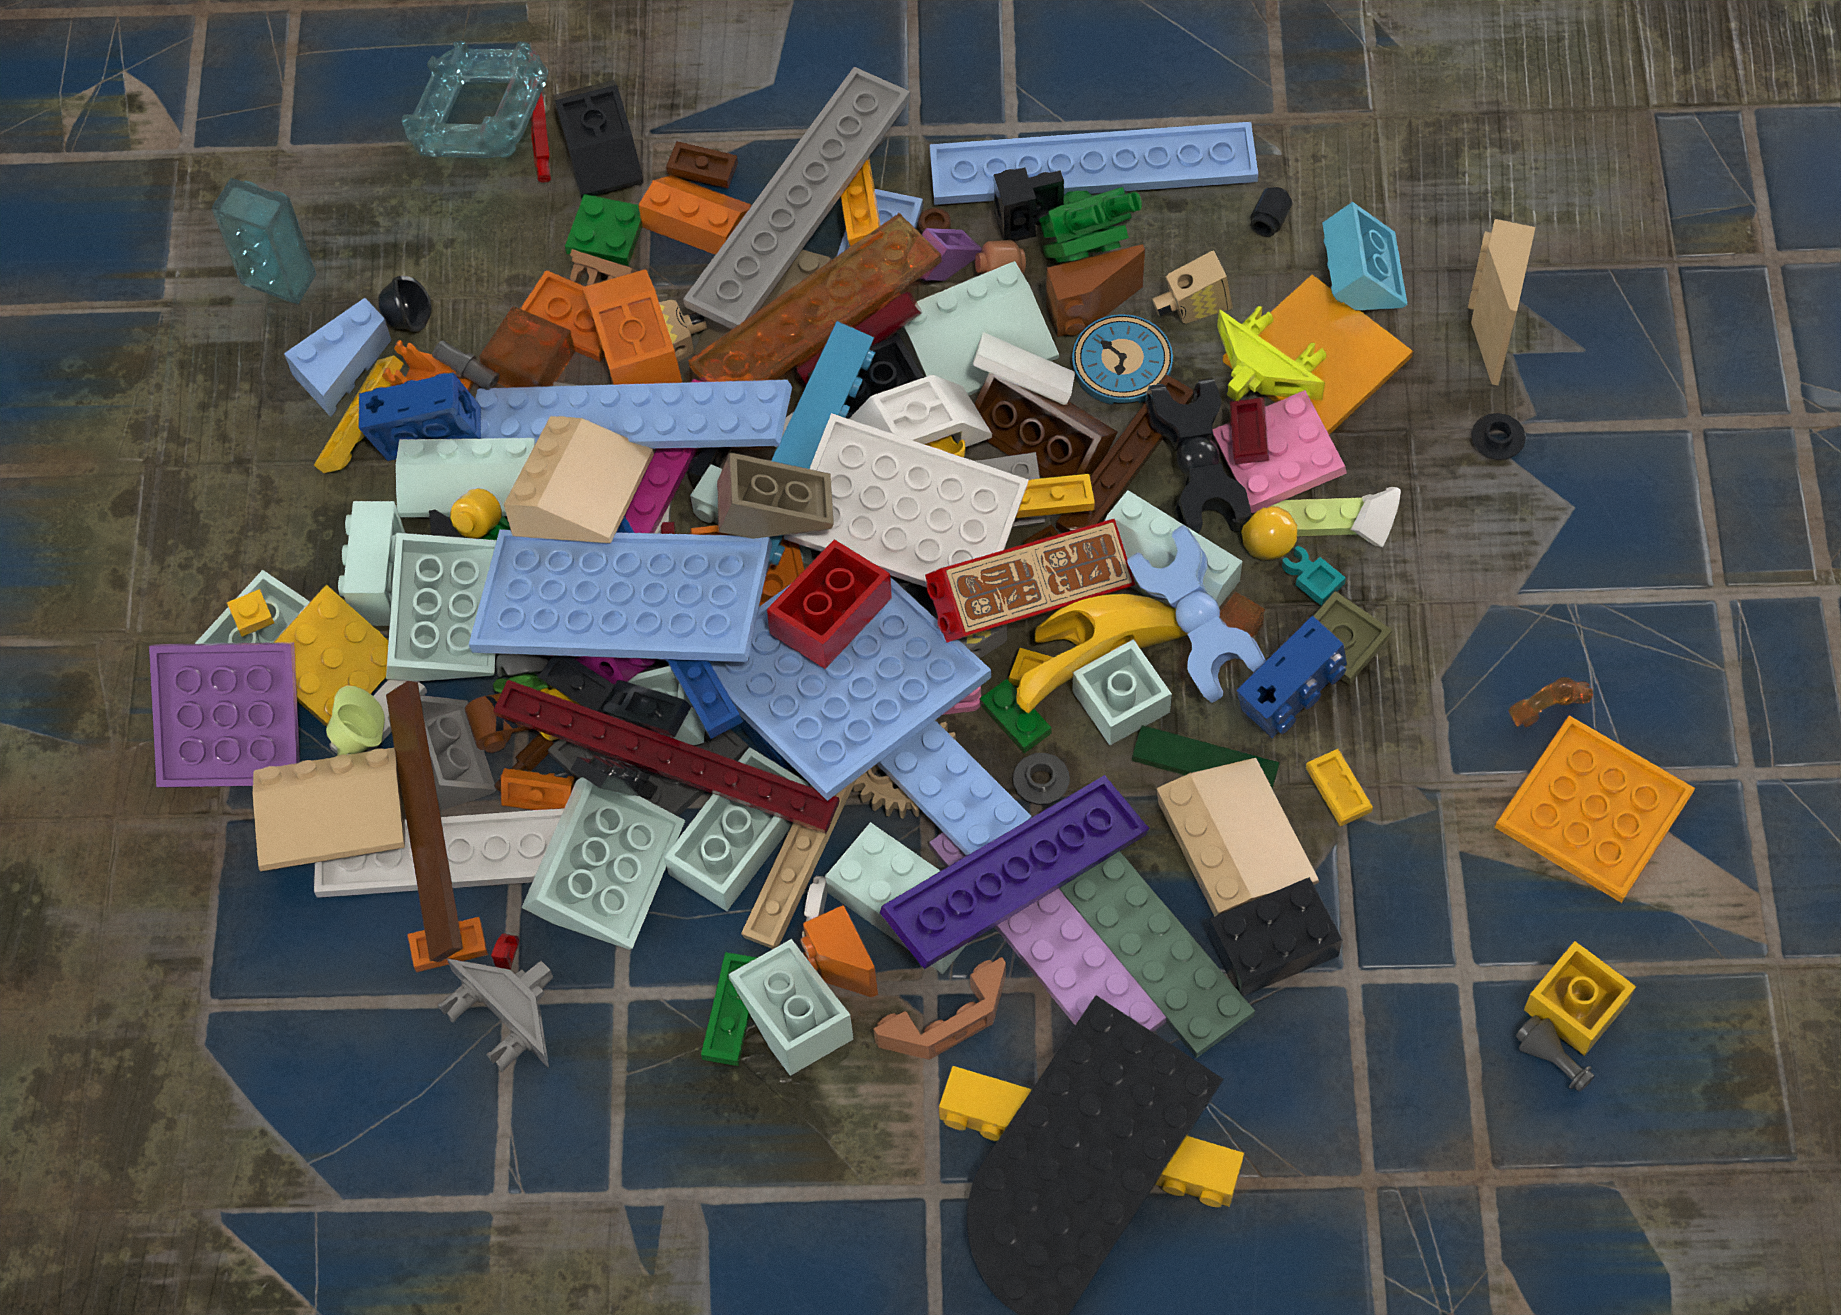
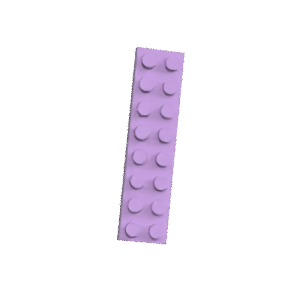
[929,832,1167,1032]

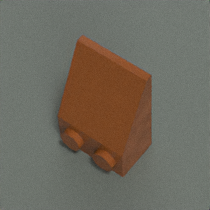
[1046,244,1145,337]

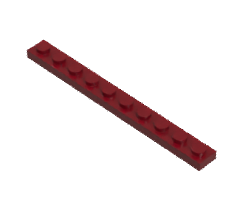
[493,679,840,834]

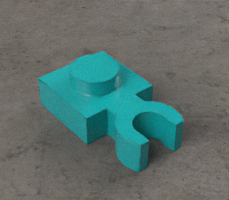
[1282,546,1346,606]

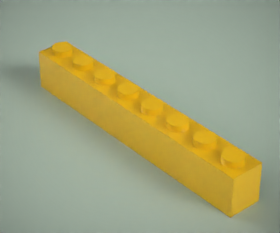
[939,1066,1244,1207]

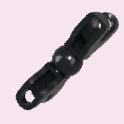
[1145,377,1252,533]

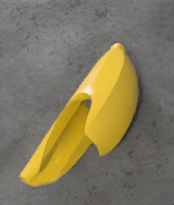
[1016,594,1188,713]

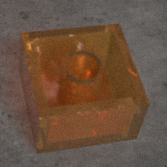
[479,306,575,388]

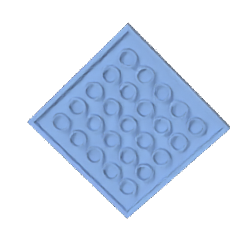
[709,577,991,801]

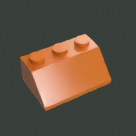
[638,175,752,255]

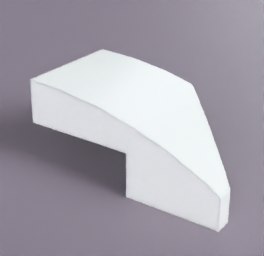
[1351,487,1401,547]

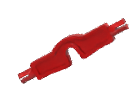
[523,56,551,183]

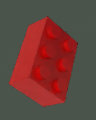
[767,539,892,669]

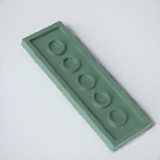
[1060,851,1255,1058]

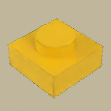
[227,589,274,637]
[1009,648,1053,686]

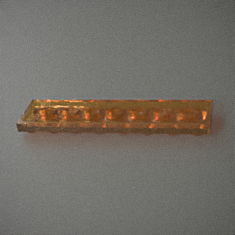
[688,213,942,382]

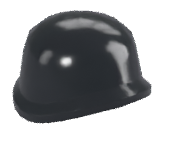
[378,276,432,332]

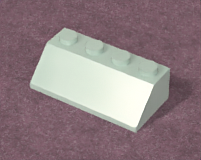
[396,438,535,517]
[1105,490,1242,607]

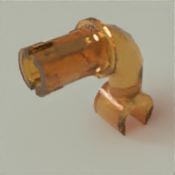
[1509,677,1593,728]

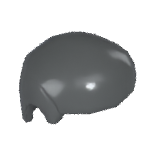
[495,653,549,677]

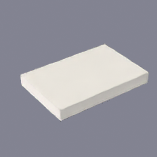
[973,332,1075,405]

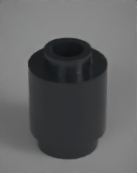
[1250,187,1293,237]

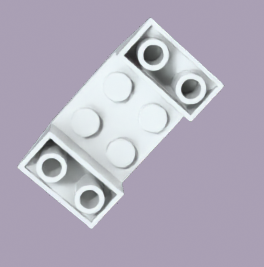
[850,375,992,447]

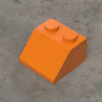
[800,905,878,997]

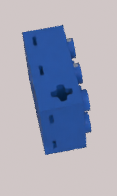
[359,373,481,461]
[1236,615,1347,738]

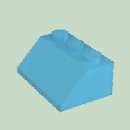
[1322,202,1408,310]

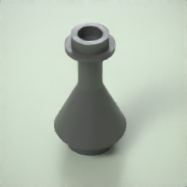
[1516,1015,1595,1092]

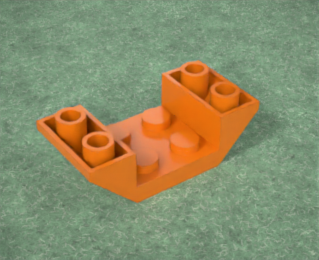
[582,269,683,385]

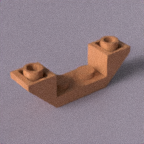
[873,957,1006,1060]

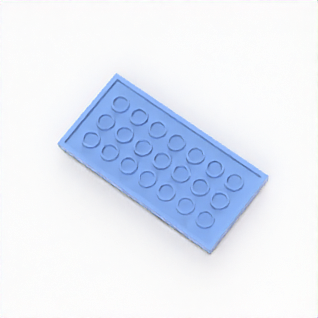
[468,530,772,662]

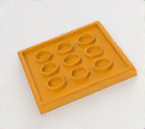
[1223,274,1413,435]
[1495,715,1695,903]

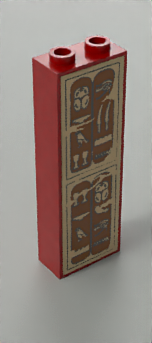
[925,518,1135,643]

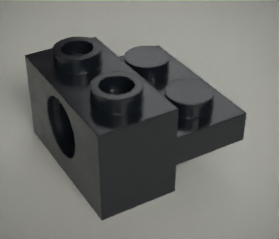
[993,167,1064,242]

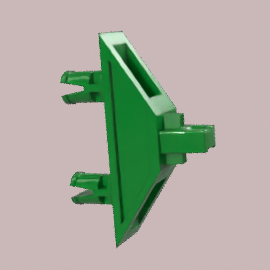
[1039,187,1142,244]

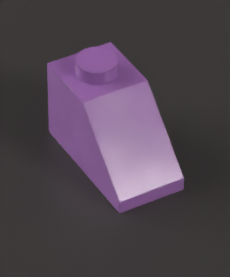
[905,228,982,281]

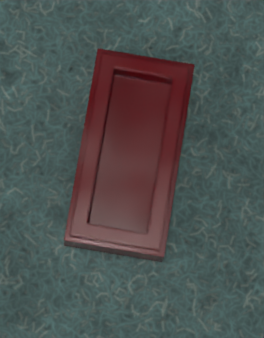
[1230,397,1269,465]

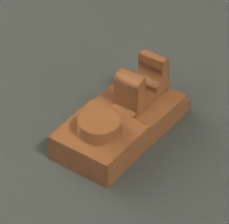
[570,249,637,286]

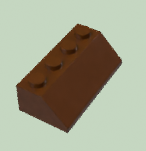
[974,373,1118,478]

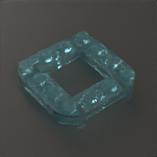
[402,41,549,158]

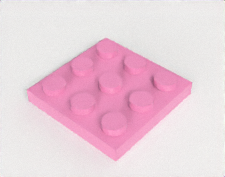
[1212,390,1347,514]

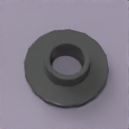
[1013,753,1070,805]

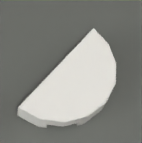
[802,876,828,938]

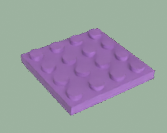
[149,642,300,787]

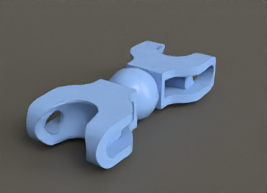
[1127,525,1266,703]

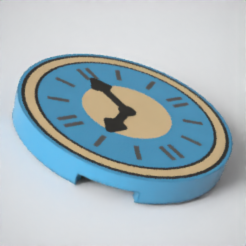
[1072,314,1173,405]

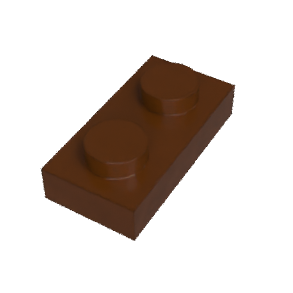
[666,141,738,188]

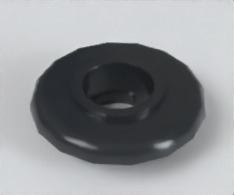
[1471,413,1526,460]

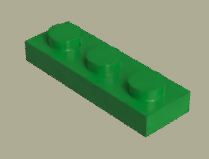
[701,952,757,1066]

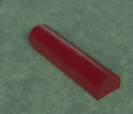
[797,292,922,384]

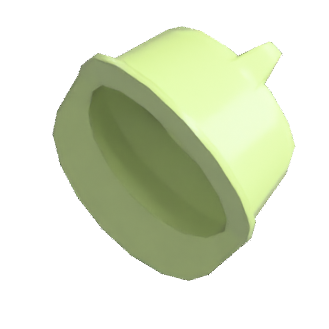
[326,686,385,756]

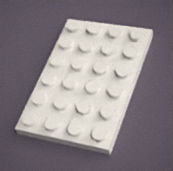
[784,413,1029,587]

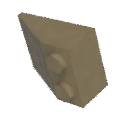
[717,453,834,539]

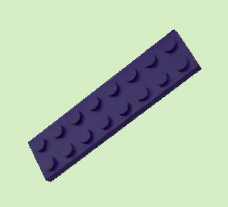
[879,775,1149,969]

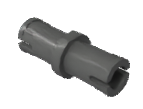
[432,340,500,390]

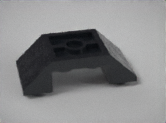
[552,80,644,199]

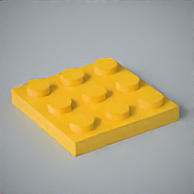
[273,585,389,727]

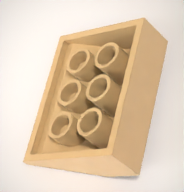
[1468,219,1536,385]
[504,416,654,543]
[252,748,405,871]
[1157,758,1319,917]

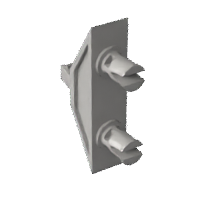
[438,958,553,1072]

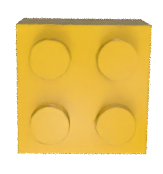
[1524,941,1636,1056]

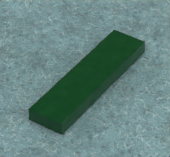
[1132,725,1280,790]

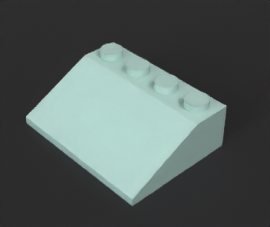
[896,261,1059,396]
[386,533,497,681]
[522,777,685,950]

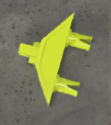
[1217,306,1327,401]

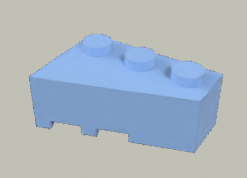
[284,298,391,417]

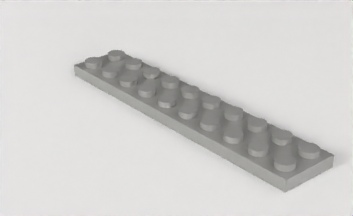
[683,67,910,333]

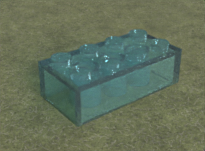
[211,178,317,304]

